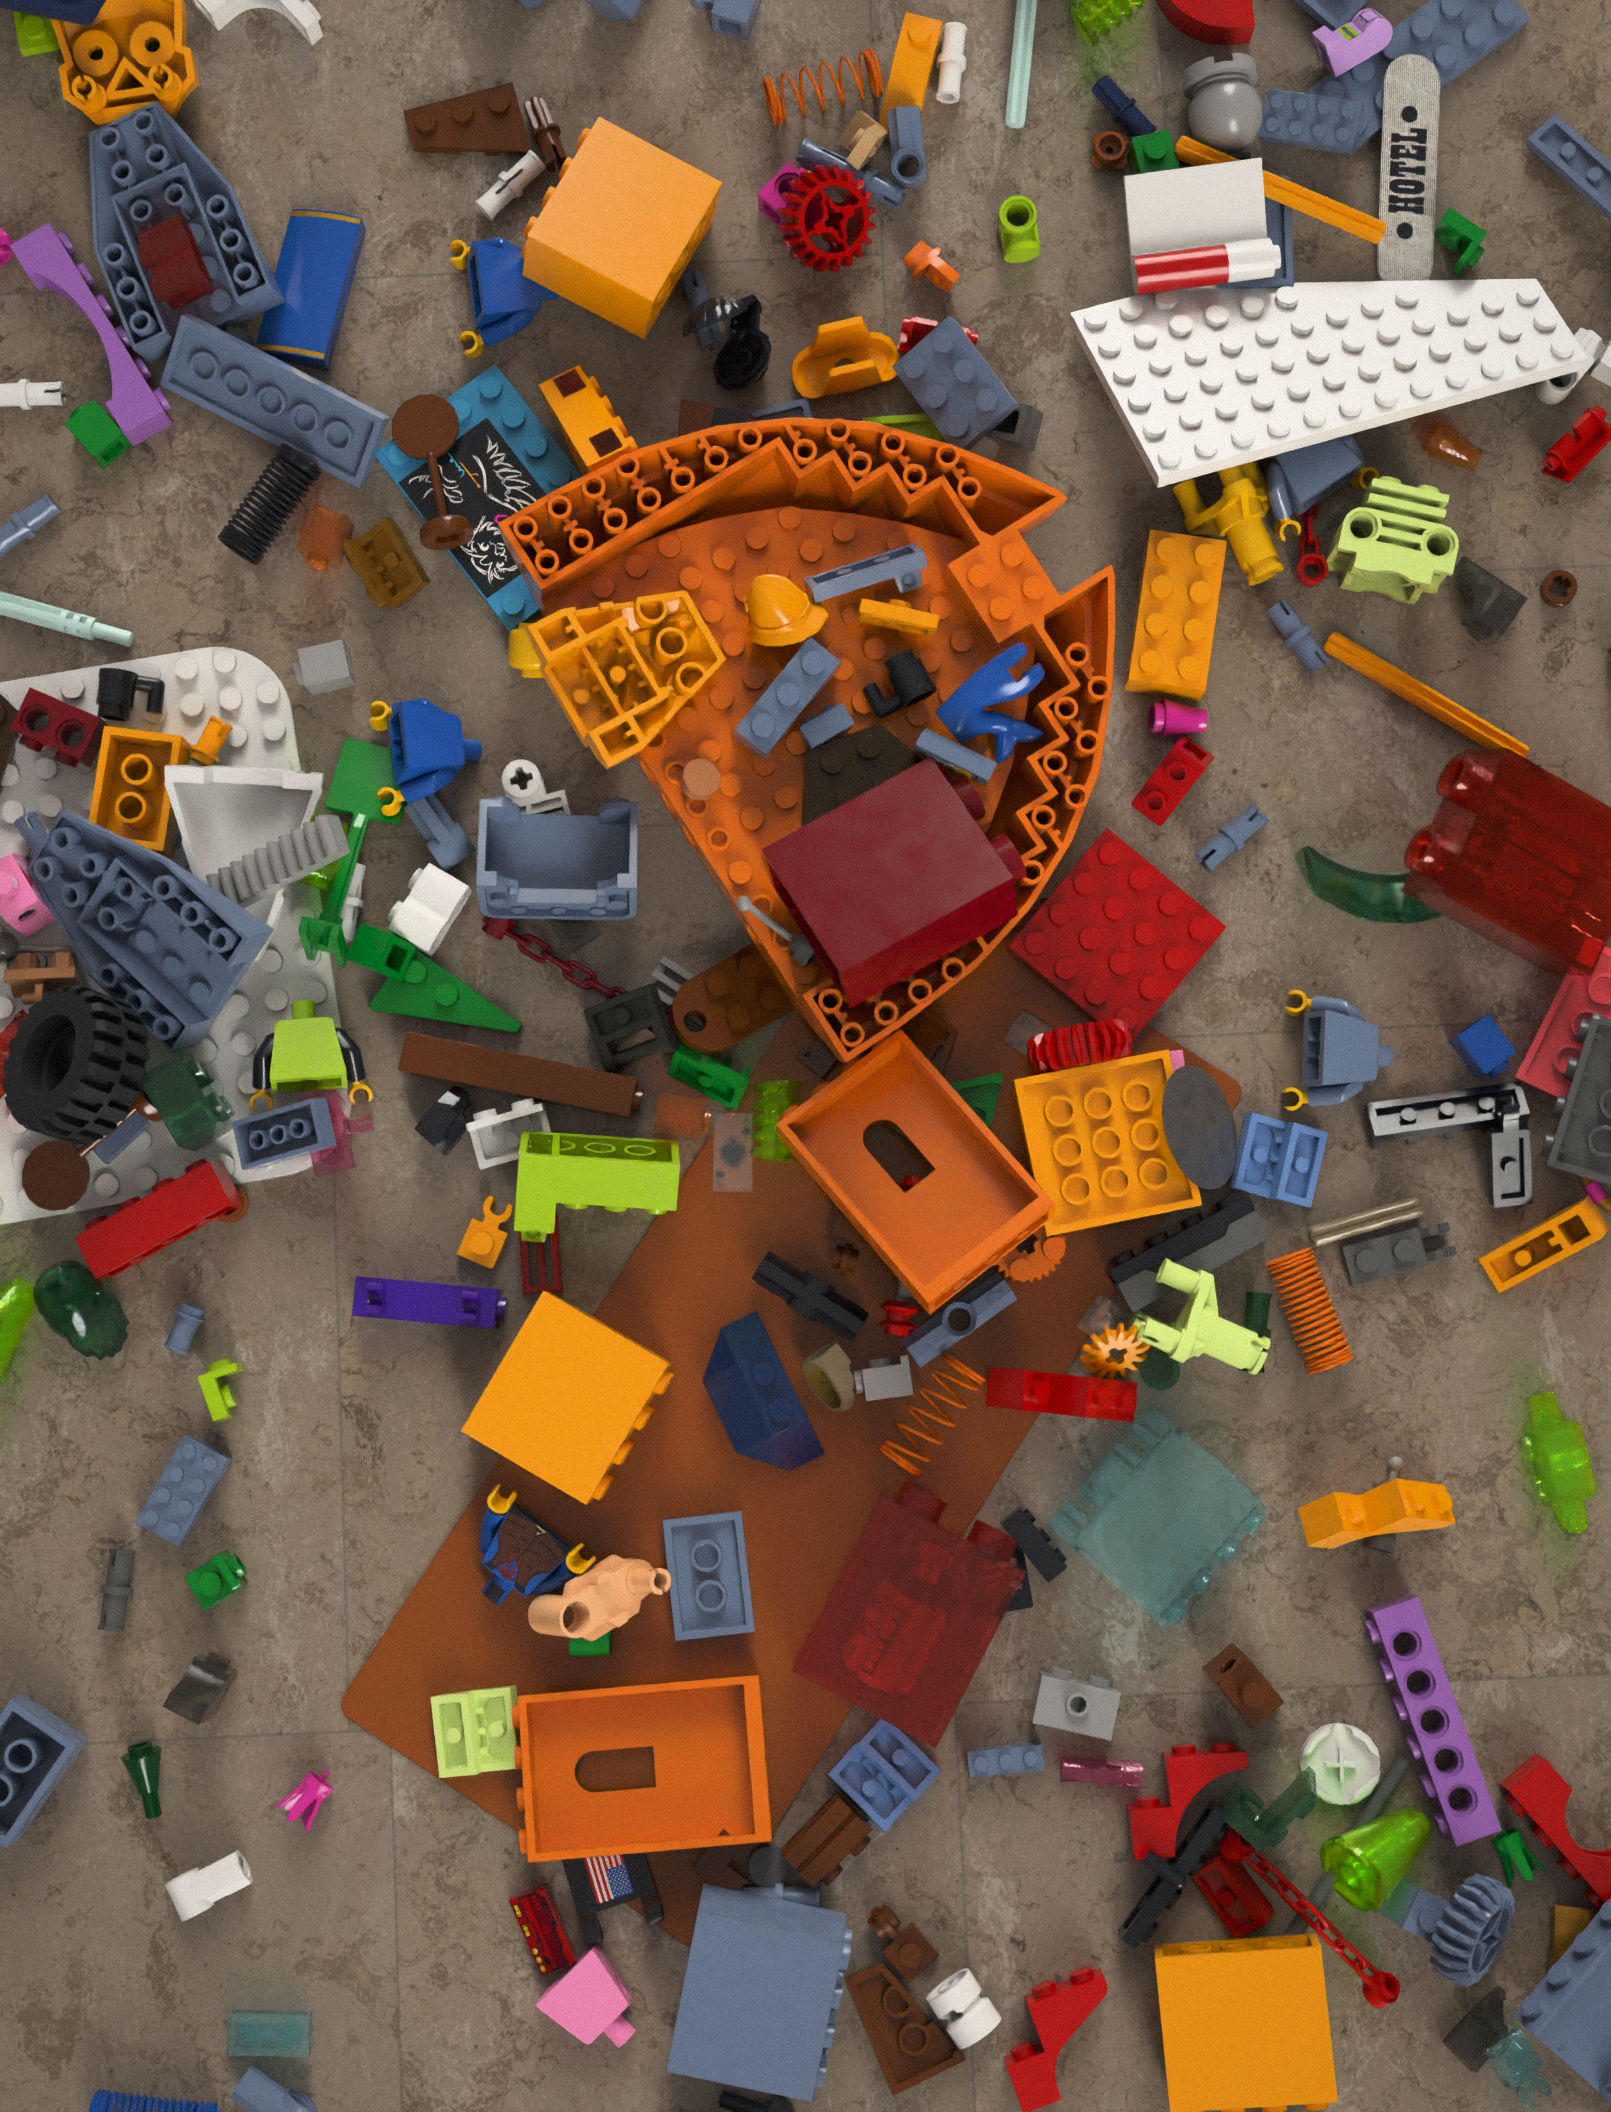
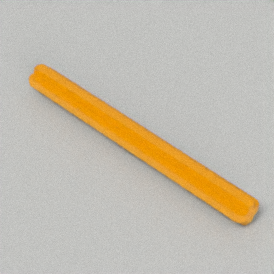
[1174,136,1387,244]
[1323,632,1529,766]

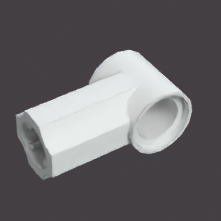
[1534,327,1607,405]
[165,1850,253,1922]

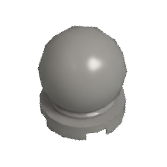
[1181,53,1263,153]

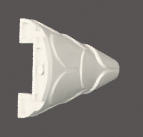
[164,765,324,967]

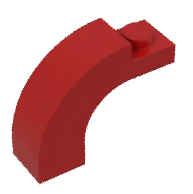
[1155,0,1255,45]

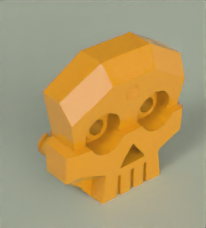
[50,0,200,127]

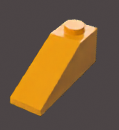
[879,12,943,141]
[1478,1195,1610,1293]

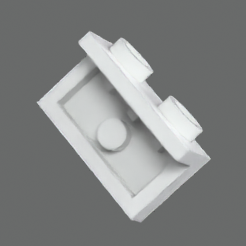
[465,1098,552,1170]

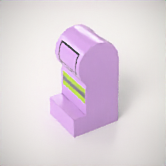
[1312,8,1393,77]

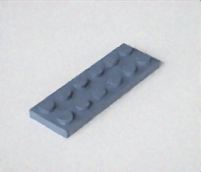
[1305,0,1530,156]
[160,313,389,488]

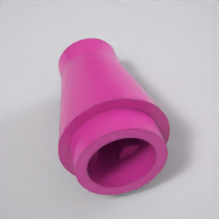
[1147,699,1207,738]

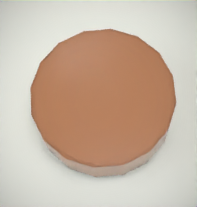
[679,758,721,801]

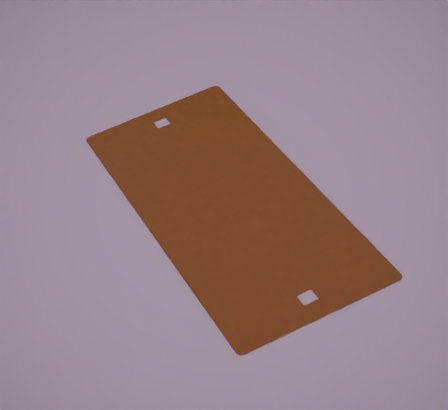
[341,934,1242,1946]

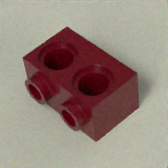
[10,687,109,768]

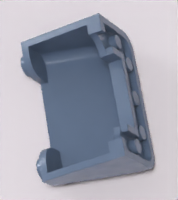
[476,796,638,920]

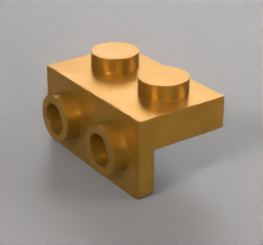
[341,517,431,608]

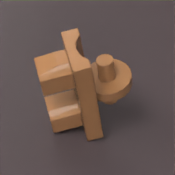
[3,952,85,1005]

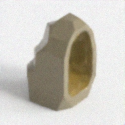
[801,1340,856,1412]

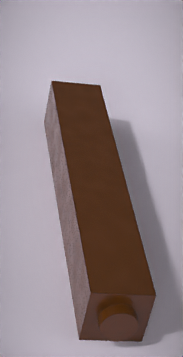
[398,1031,644,1120]

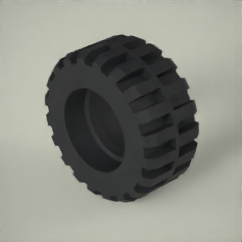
[2,985,150,1145]

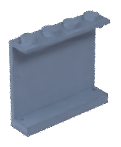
[1513,1898,1611,2102]

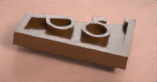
[404,82,531,158]
[843,1960,966,2096]

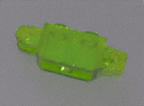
[1521,1392,1598,1534]

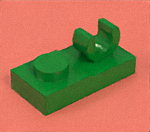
[667,1042,750,1111]

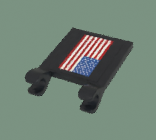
[562,1853,664,1946]

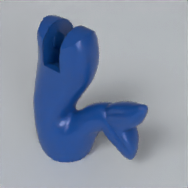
[936,642,1045,763]

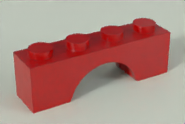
[1500,1753,1611,1911]

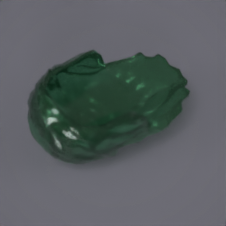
[33,1260,130,1360]

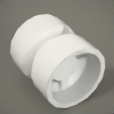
[926,1968,1002,2049]

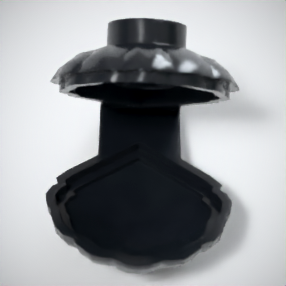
[682,294,772,390]

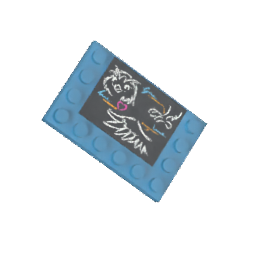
[375,364,582,633]

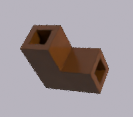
[692,1829,747,1891]

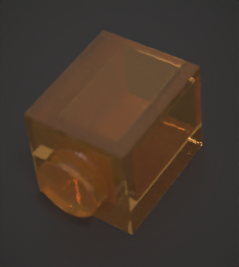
[297,505,355,570]
[653,1092,713,1141]

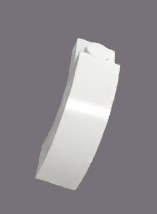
[192,0,323,46]

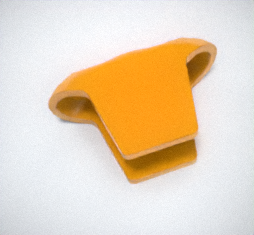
[791,316,900,399]

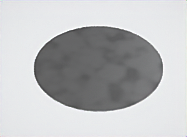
[1162,1065,1237,1190]

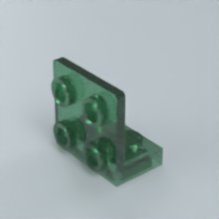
[1224,1766,1317,1854]

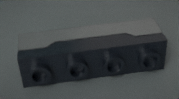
[1105,1193,1272,1313]

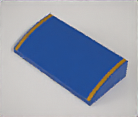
[256,209,366,371]

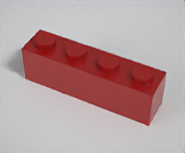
[74,1158,243,1279]

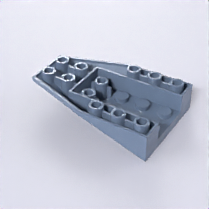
[89,101,285,364]
[26,810,274,1054]

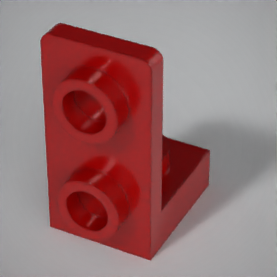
[1131,734,1215,826]

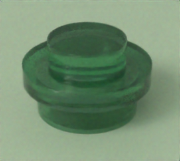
[1140,1351,1180,1390]

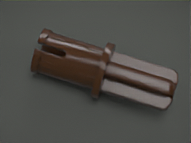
[524,96,568,172]

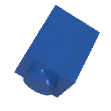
[1448,1014,1516,1078]

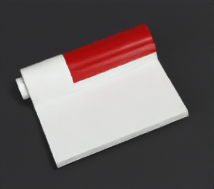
[1123,158,1281,295]

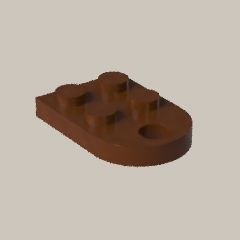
[669,943,795,1054]

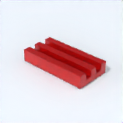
[519,1214,563,1295]

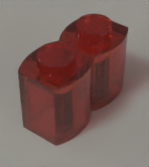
[137,214,215,310]

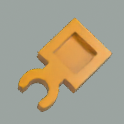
[457,1196,514,1270]

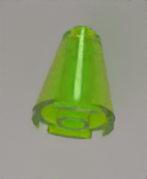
[1319,1807,1431,1912]

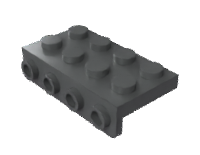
[1540,1012,1611,1186]

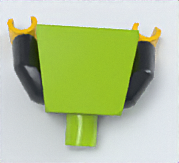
[249,1000,373,1112]

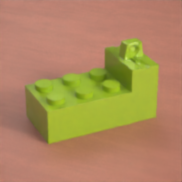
[514,1130,680,1242]

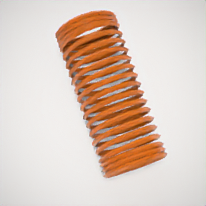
[1265,1247,1355,1375]

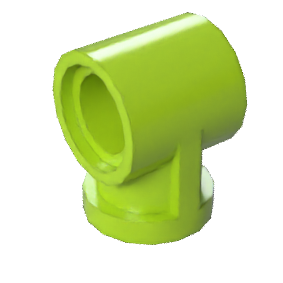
[997,195,1041,263]

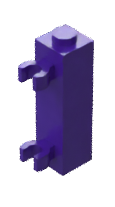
[352,1276,508,1329]

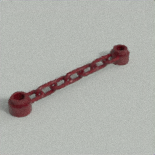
[481,915,672,1033]

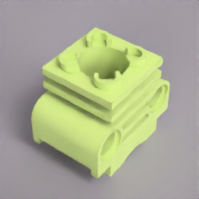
[1326,476,1459,605]

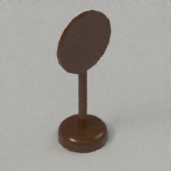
[392,394,474,550]
[22,1081,168,1211]

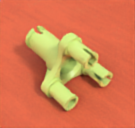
[1127,1258,1271,1375]

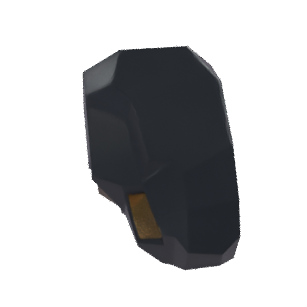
[414,1086,472,1156]

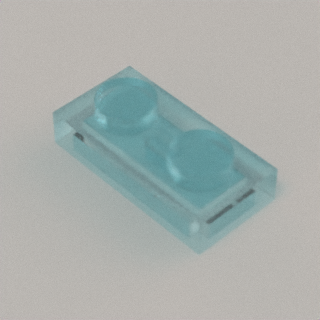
[227,2010,313,2057]

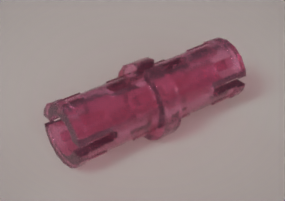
[1060,1755,1143,1789]

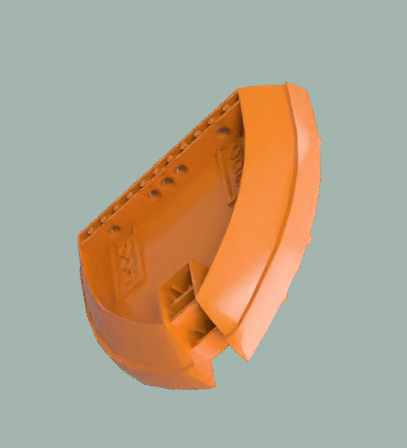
[498,417,1116,1063]

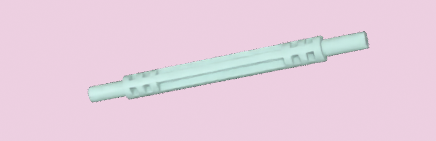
[0,591,134,647]

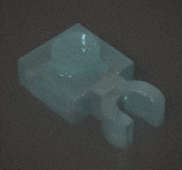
[1484,2028,1552,2109]

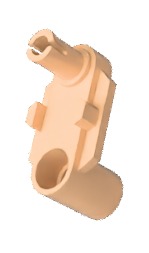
[528,1555,671,1641]

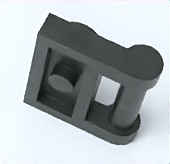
[583,983,679,1074]

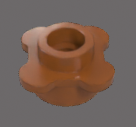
[1090,131,1129,170]

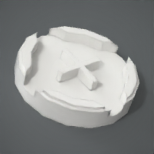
[1299,1723,1380,1805]

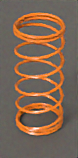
[762,48,884,126]
[878,1352,986,1478]

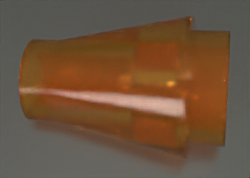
[1422,422,1482,471]

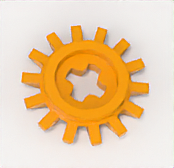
[1080,1323,1150,1380]

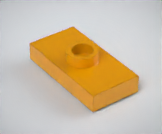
[856,598,940,638]

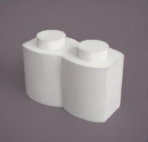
[387,863,472,957]

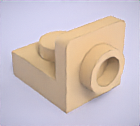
[839,110,889,170]

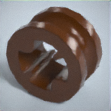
[1540,570,1578,608]

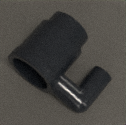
[862,649,937,719]
[96,668,165,722]

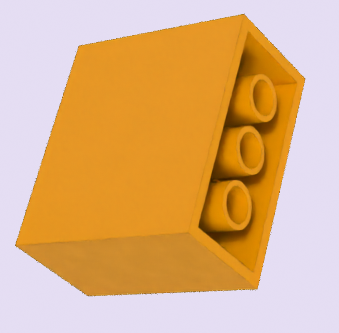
[520,117,722,340]
[461,1290,674,1505]
[1154,1933,1338,2112]

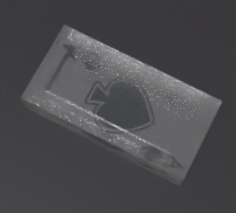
[713,1113,753,1192]

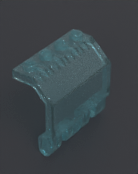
[1047,1406,1267,1629]

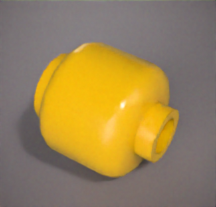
[508,622,544,678]

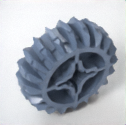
[1430,1873,1515,1987]

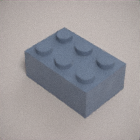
[0,1694,89,1849]

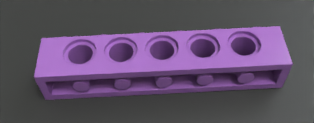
[1364,1594,1502,1847]

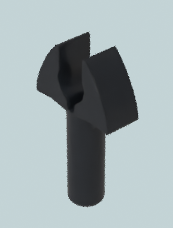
[718,2091,795,2112]

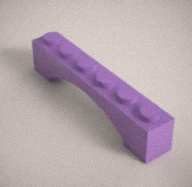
[9,222,173,447]

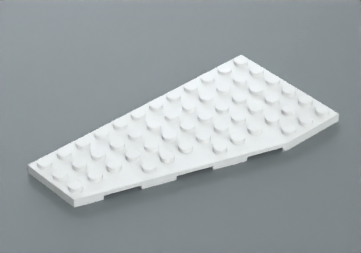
[1069,279,1588,488]

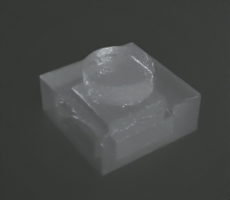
[1077,1295,1131,1339]

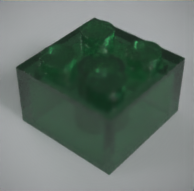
[141,1053,235,1152]

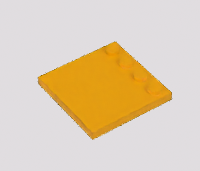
[1012,1049,1202,1237]

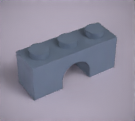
[733,637,841,762]

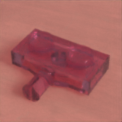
[297,1090,375,1177]

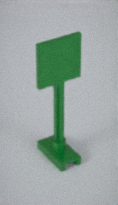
[298,738,407,968]

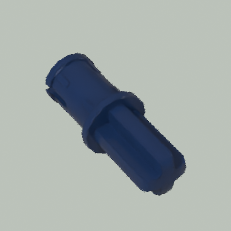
[1091,75,1157,137]

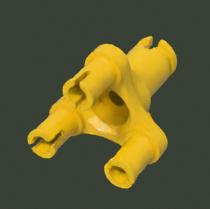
[1172,460,1284,586]

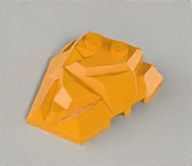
[526,590,726,769]

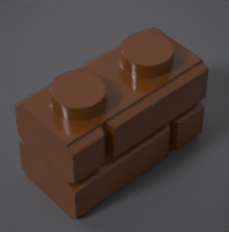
[780,1791,872,1889]

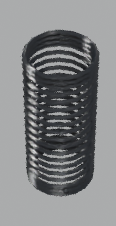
[218,444,322,565]

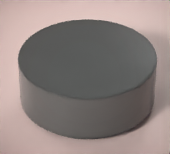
[747,1843,788,1887]

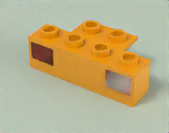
[538,365,638,476]

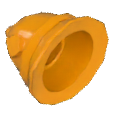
[744,574,829,646]

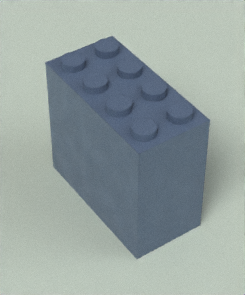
[666,1884,852,2102]

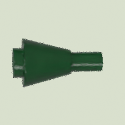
[121,1741,162,1819]

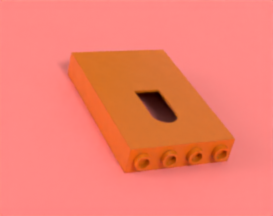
[776,1029,1055,1315]
[512,1675,773,1863]

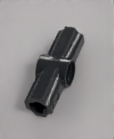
[751,1250,869,1342]

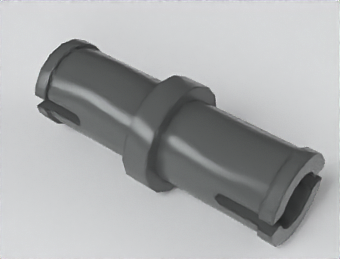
[98,1549,136,1632]

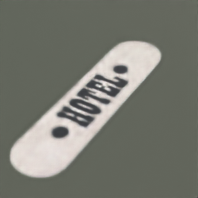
[1377,54,1440,281]

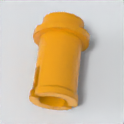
[189,716,233,766]

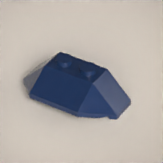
[702,1311,825,1471]

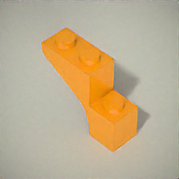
[1298,1478,1456,1549]

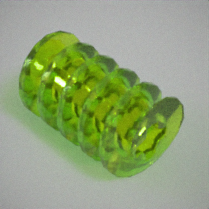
[1070,0,1145,46]
[750,1080,804,1163]

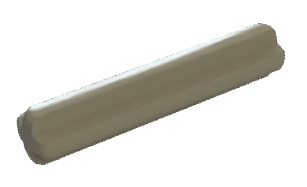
[1308,1196,1423,1247]

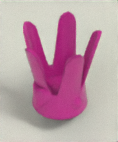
[275,1770,334,1832]

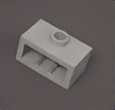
[1029,1666,1121,1741]

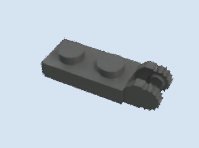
[1340,1222,1457,1286]

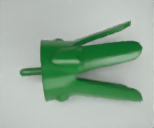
[1490,1823,1546,1888]

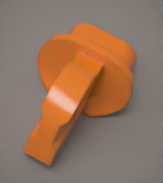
[903,240,960,291]

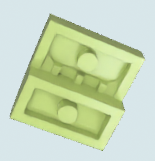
[430,1685,521,1778]

